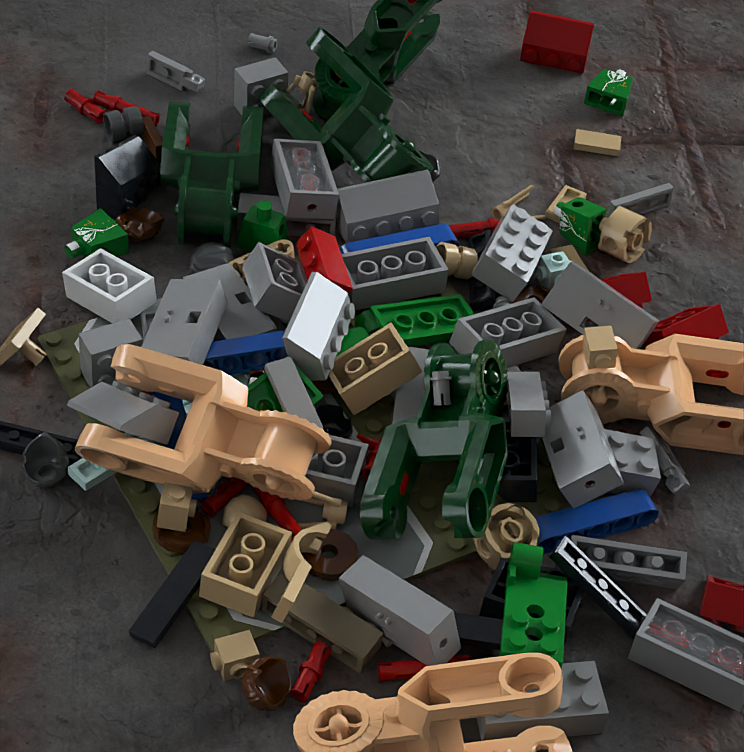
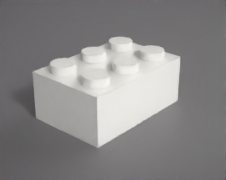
[62,248,157,323]

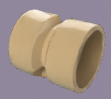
[436,242,478,280]

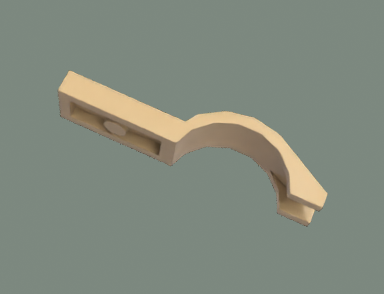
[271,522,332,623]

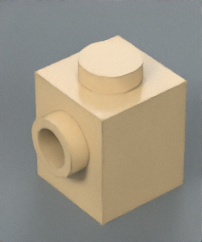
[583,326,617,369]
[157,482,197,532]
[210,630,259,681]

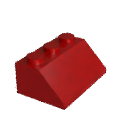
[520,10,595,74]
[296,226,353,293]
[586,271,652,322]
[642,304,729,349]
[699,575,744,633]

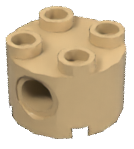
[598,206,652,263]
[473,503,539,570]

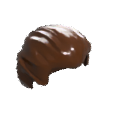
[115,207,165,243]
[241,656,291,711]

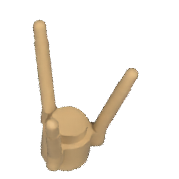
[287,71,318,113]
[492,185,547,221]
[278,491,348,529]

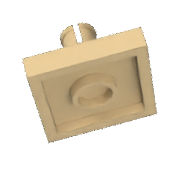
[0,308,47,366]

